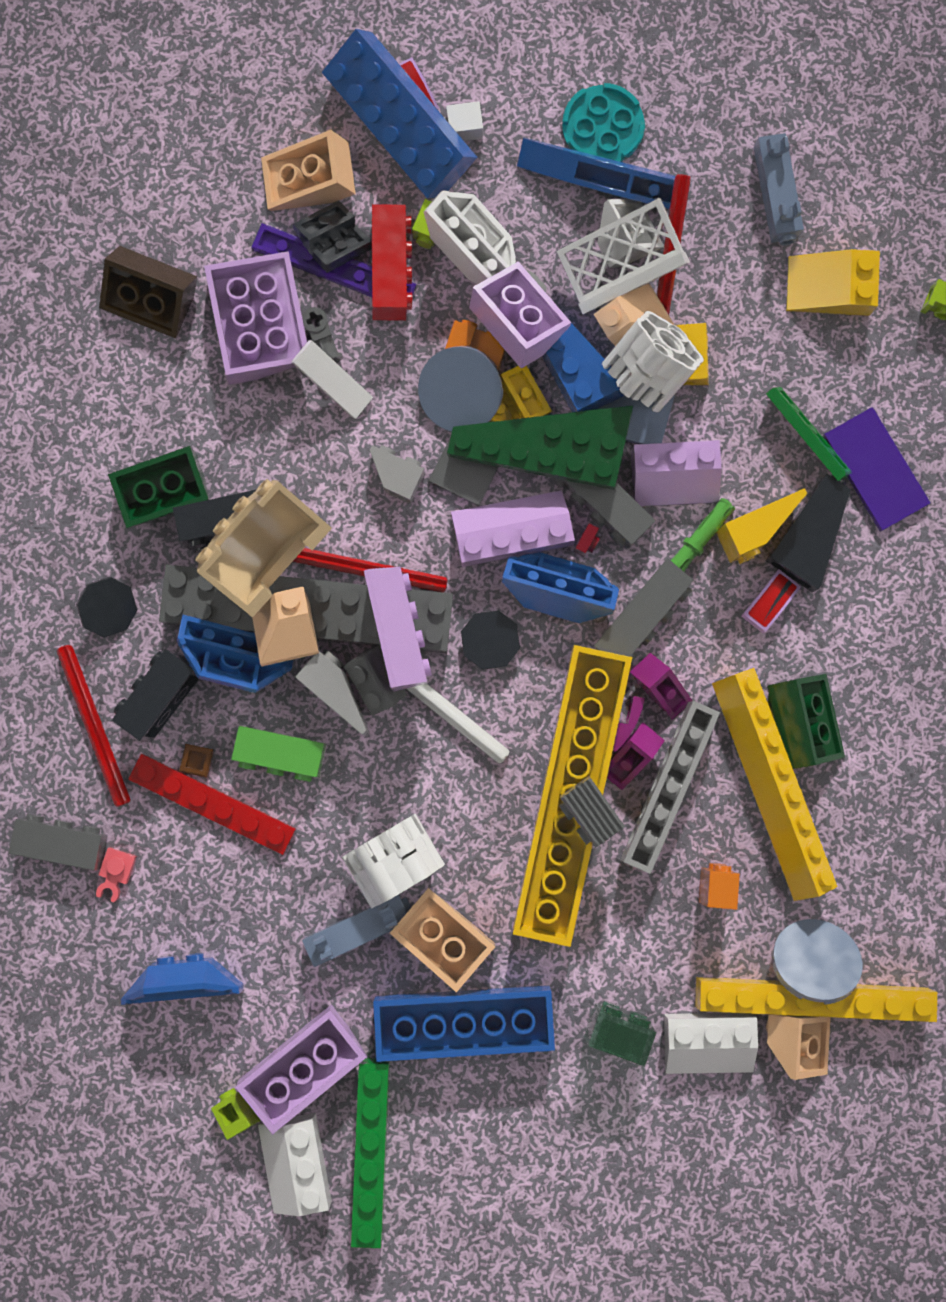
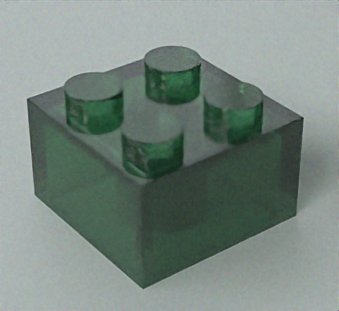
[584,1000,657,1067]

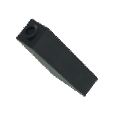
[765,474,851,593]

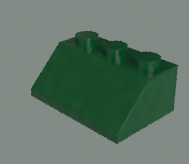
[108,446,209,529]
[767,674,845,769]

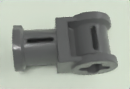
[302,307,343,363]

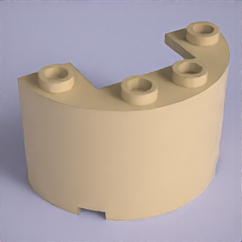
[195,479,332,617]

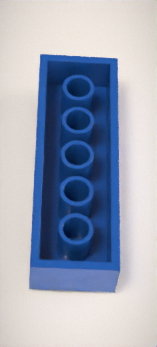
[321,29,478,198]
[373,985,555,1062]

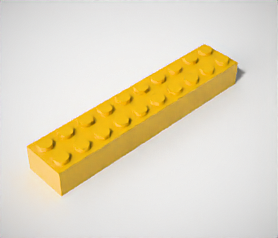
[513,645,632,947]

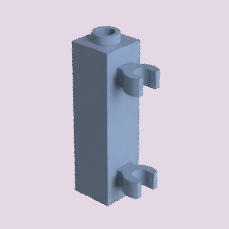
[754,133,804,246]
[302,894,411,967]

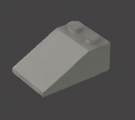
[296,651,370,736]

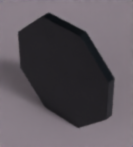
[76,577,137,638]
[461,610,520,670]

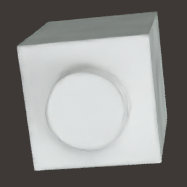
[444,101,483,141]

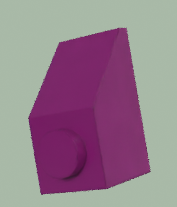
[630,653,693,720]
[607,722,665,790]

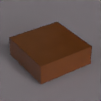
[179,743,214,778]

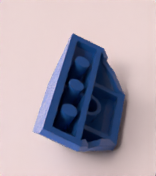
[501,552,619,623]
[176,615,293,693]
[121,953,244,1005]

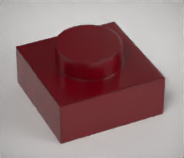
[574,523,600,557]

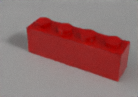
[372,204,412,321]

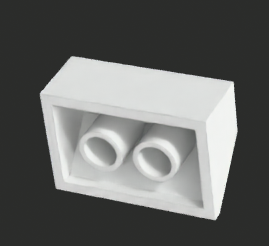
[664,1013,758,1074]
[258,1113,332,1216]

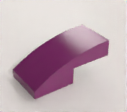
[612,696,645,752]

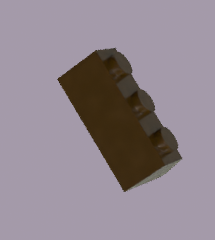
[99,246,198,339]

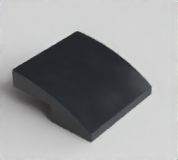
[293,200,372,273]

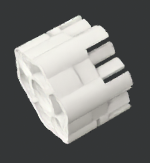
[602,311,704,412]
[342,814,445,908]

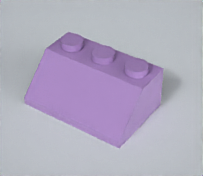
[469,262,571,368]
[631,440,722,507]

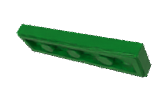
[766,387,851,481]

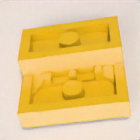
[489,365,552,422]

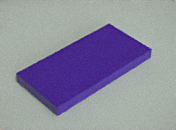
[823,407,931,532]

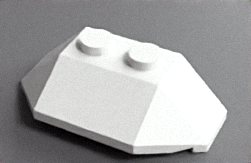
[424,191,516,284]

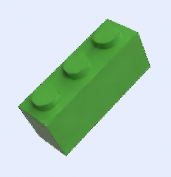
[231,726,326,782]

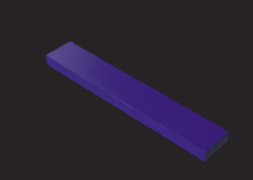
[251,223,417,297]

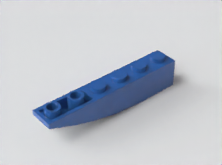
[517,138,675,209]

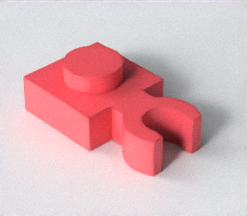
[96,847,137,902]

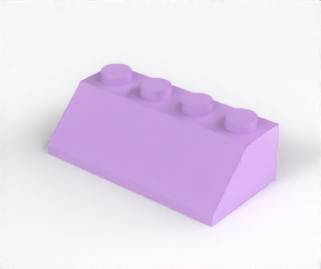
[451,491,575,567]
[364,567,432,691]
[235,1005,367,1135]

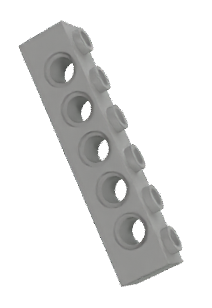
[620,701,720,874]

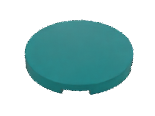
[562,83,645,162]

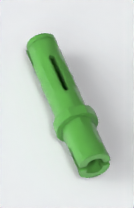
[670,498,735,572]

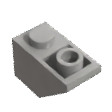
[370,445,425,504]

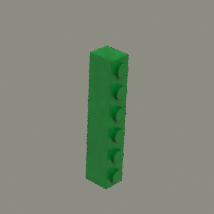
[351,1058,390,1248]

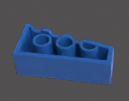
[542,323,625,412]

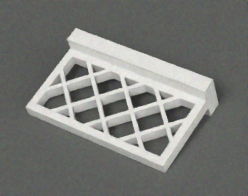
[557,198,690,314]

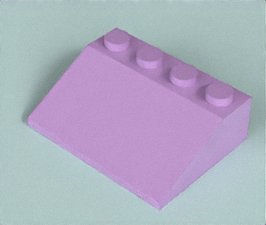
[204,251,307,385]

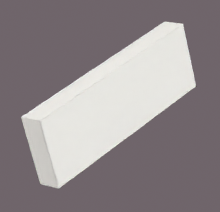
[291,340,373,419]

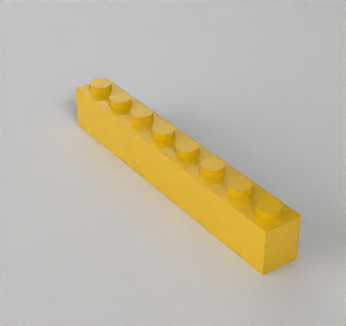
[712,668,838,901]
[695,977,937,1022]

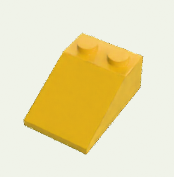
[786,249,880,316]
[716,488,807,565]

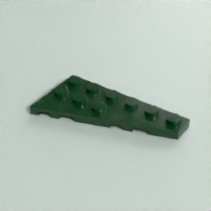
[447,405,633,490]

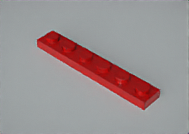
[128,754,297,855]

